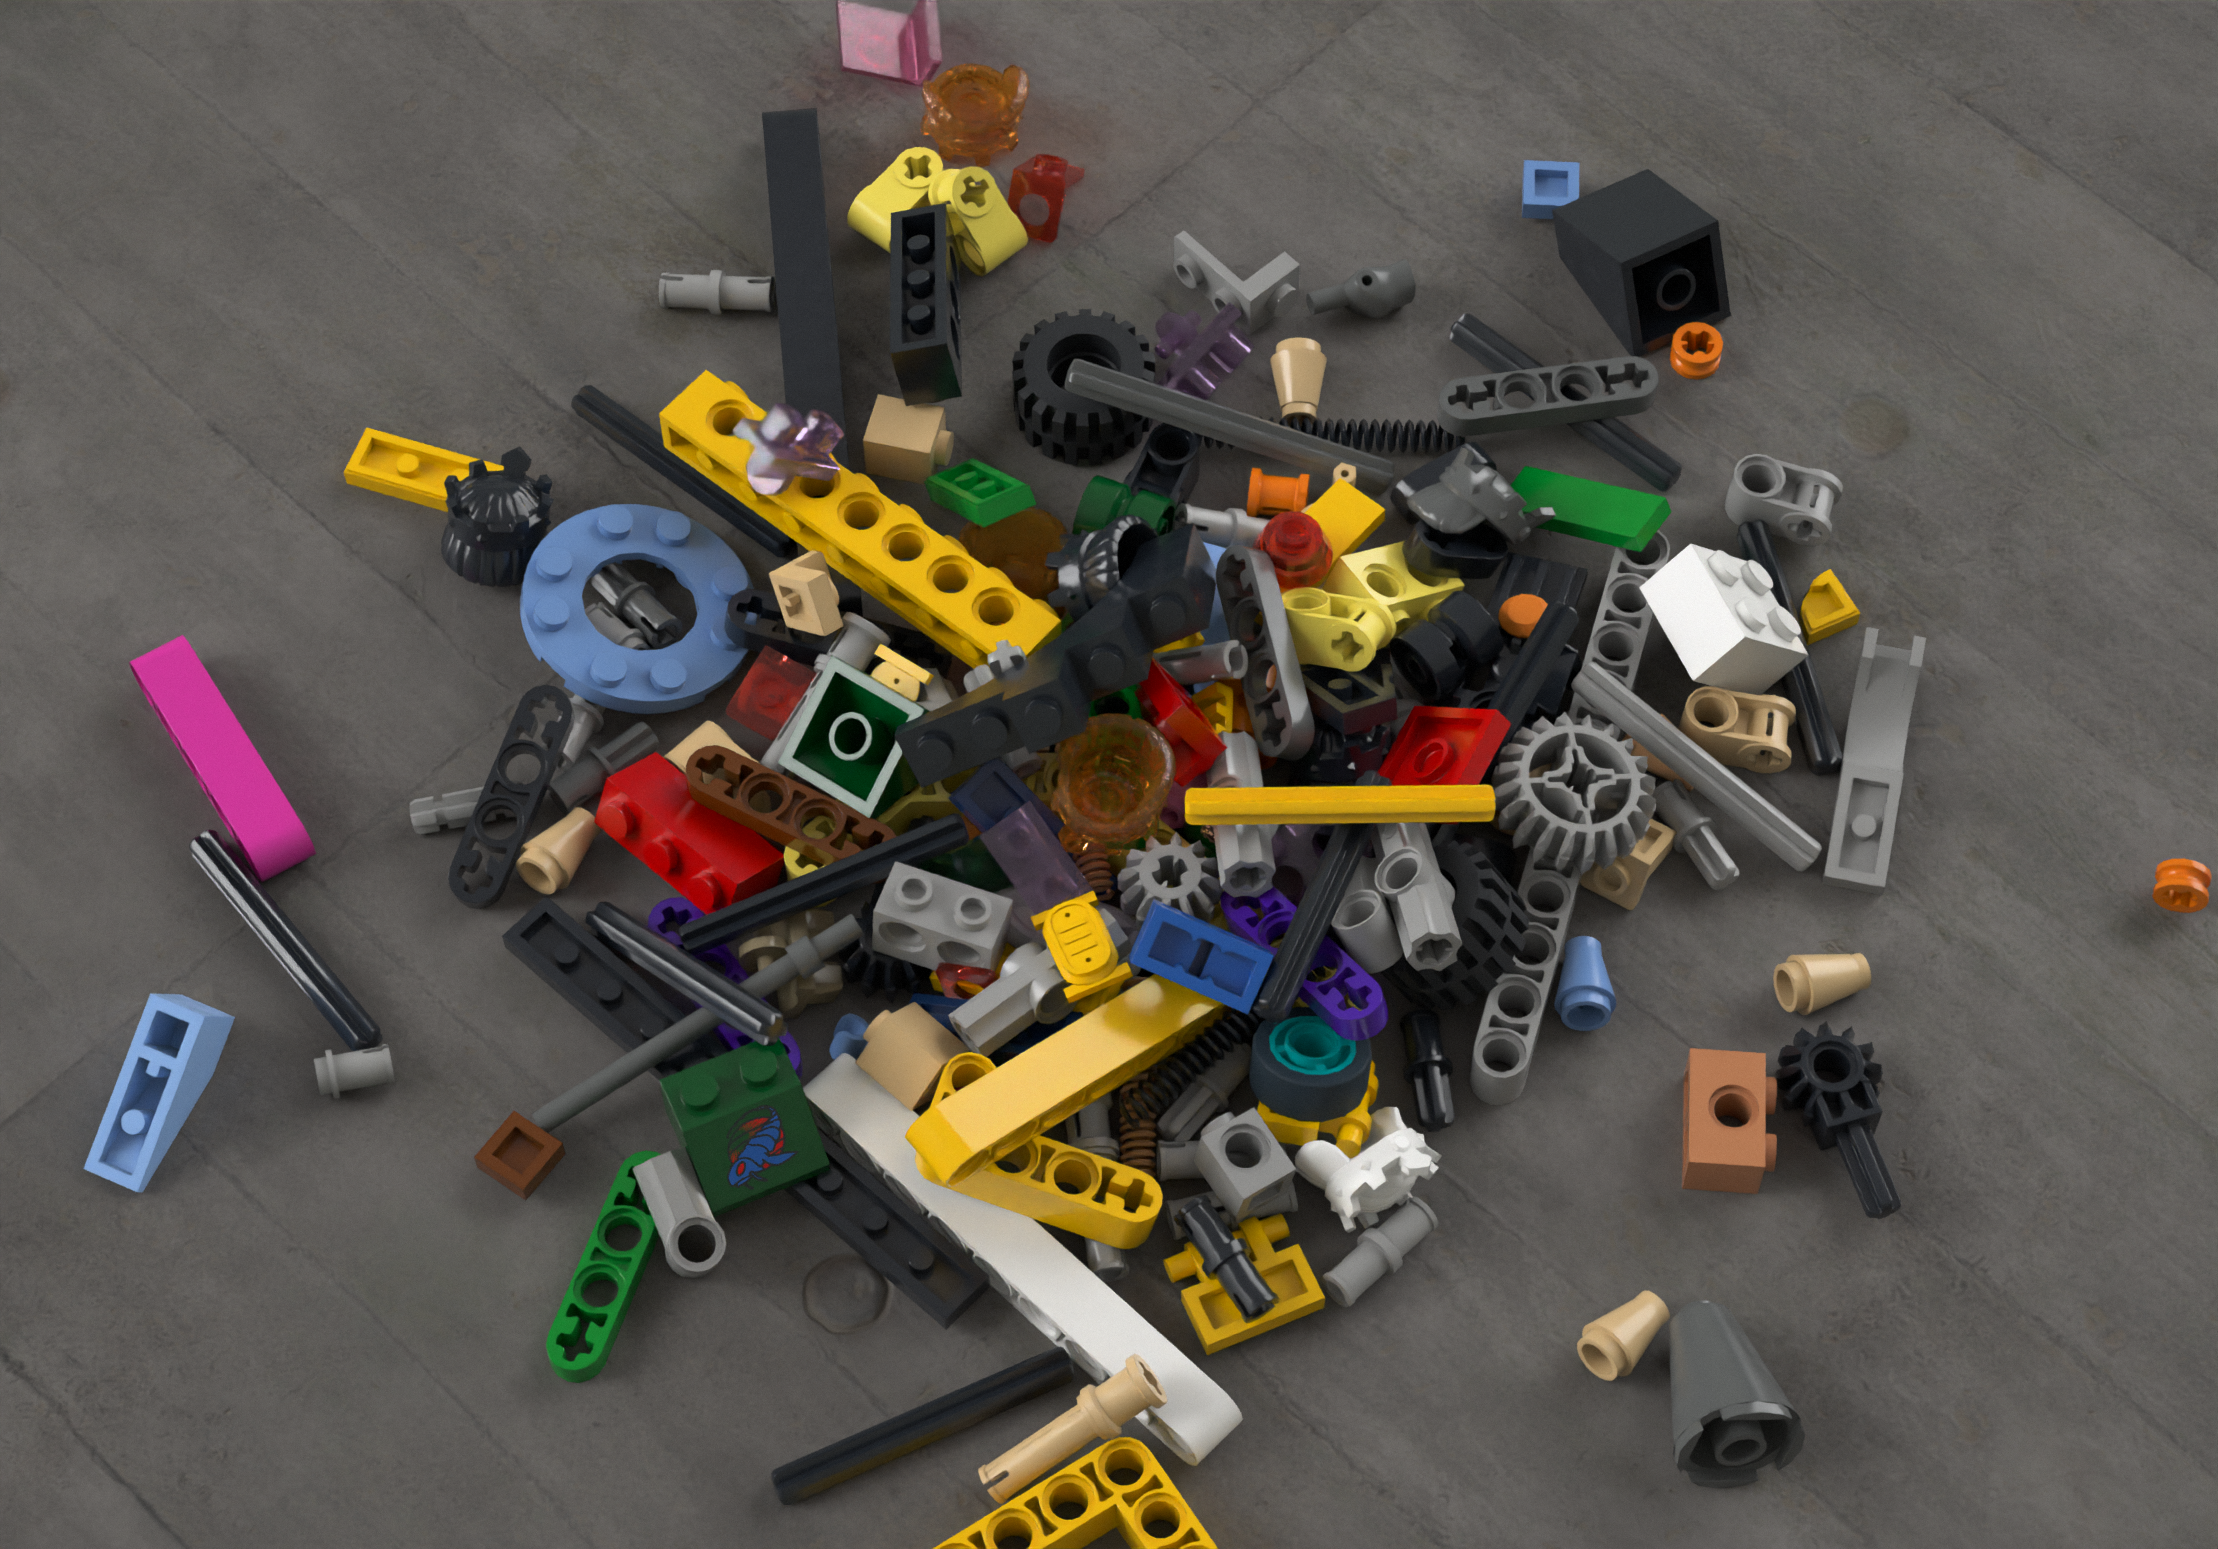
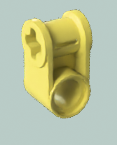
[847,147,947,254]
[928,167,1028,277]
[1281,587,1396,672]

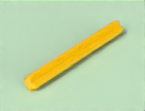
[1185,785,1495,825]

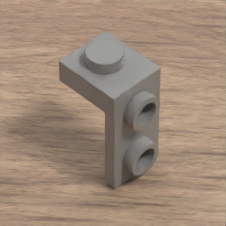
[1173,231,1300,335]

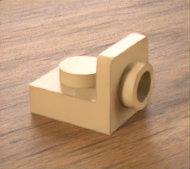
[769,550,844,636]
[1581,814,1677,910]

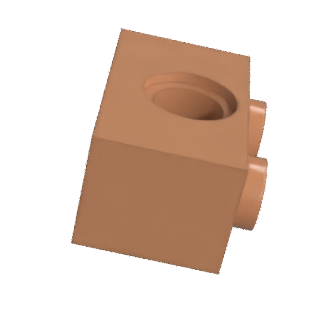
[1682,1048,1777,1194]

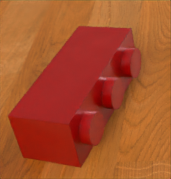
[594,752,785,915]

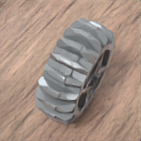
[1491,712,1657,875]

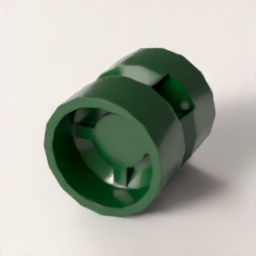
[1072,475,1176,536]

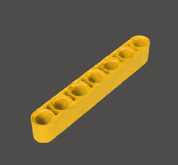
[905,974,1264,1188]

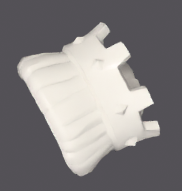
[1295,1106,1442,1233]

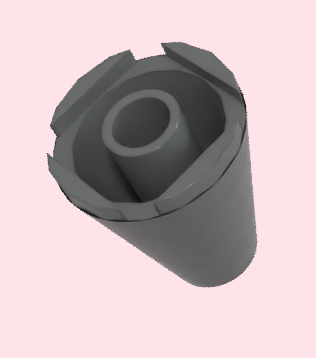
[1669,1300,1805,1488]

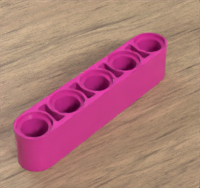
[129,635,316,883]

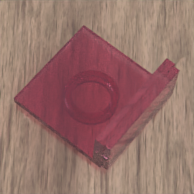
[835,0,942,87]

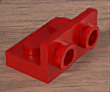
[1134,657,1227,787]

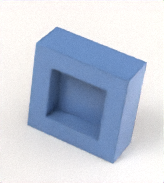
[1522,160,1579,219]

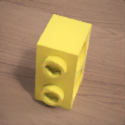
[1321,541,1465,643]

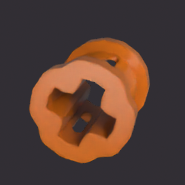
[1247,467,1310,522]

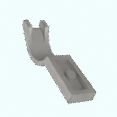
[1822,627,1926,895]

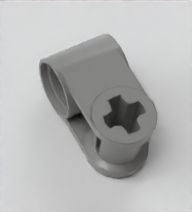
[1725,454,1843,546]

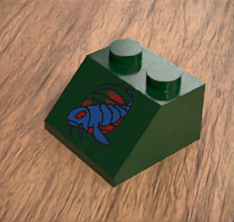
[659,1038,831,1217]

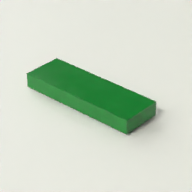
[924,458,1036,528]
[1510,466,1671,552]

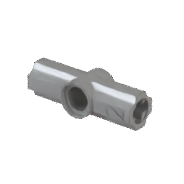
[1206,731,1279,898]
[1370,823,1462,971]
[948,908,1132,1057]

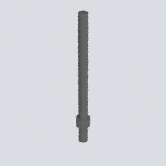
[532,914,865,1133]

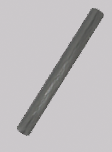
[1065,359,1394,493]

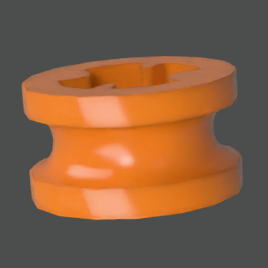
[1669,322,1723,380]
[2152,859,2212,913]

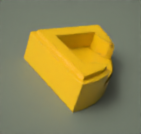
[1799,569,1860,645]

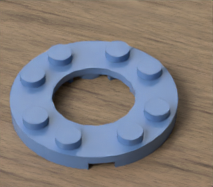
[520,504,757,714]

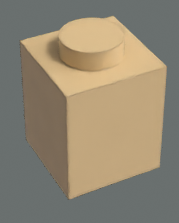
[863,394,954,485]
[855,1002,970,1111]

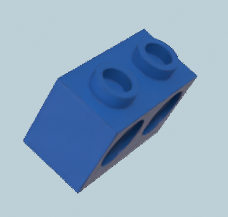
[1128,899,1274,1014]

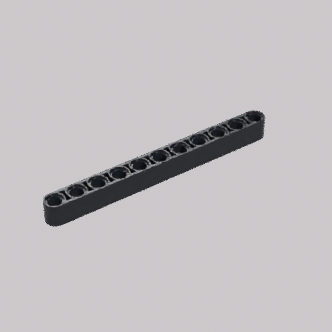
[762,108,863,617]

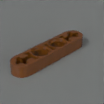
[686,745,897,884]

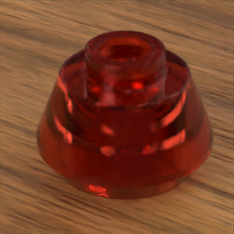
[1252,511,1333,589]

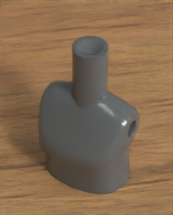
[1306,259,1416,319]

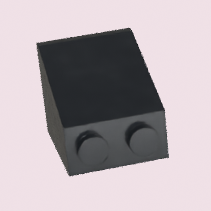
[1552,169,1731,357]

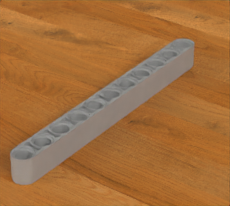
[1469,530,1670,1105]

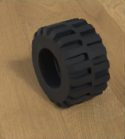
[1012,309,1155,465]
[1380,840,1529,1010]

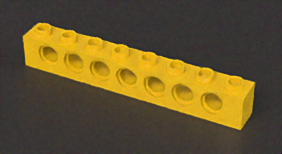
[659,370,1062,669]

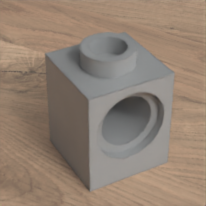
[1193,1107,1296,1222]

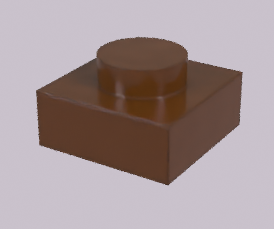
[474,1111,566,1200]

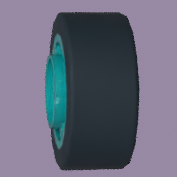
[1249,1007,1372,1122]

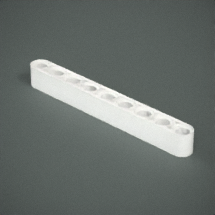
[803,1053,1243,1466]

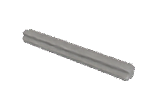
[1571,661,1822,872]

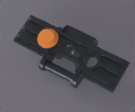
[1431,552,1588,790]

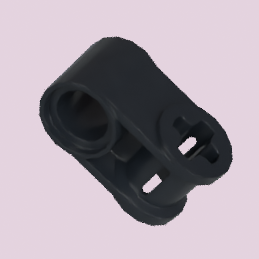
[1123,423,1200,522]

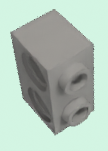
[872,861,1013,987]

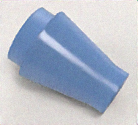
[1554,936,1616,1031]

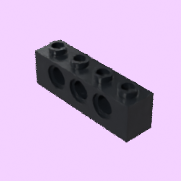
[890,203,962,406]

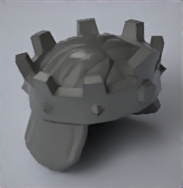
[1407,447,1556,545]

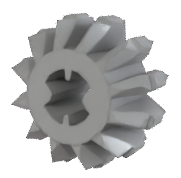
[1118,832,1223,931]

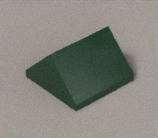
[778,655,930,819]

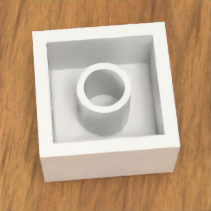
[1639,544,1809,695]

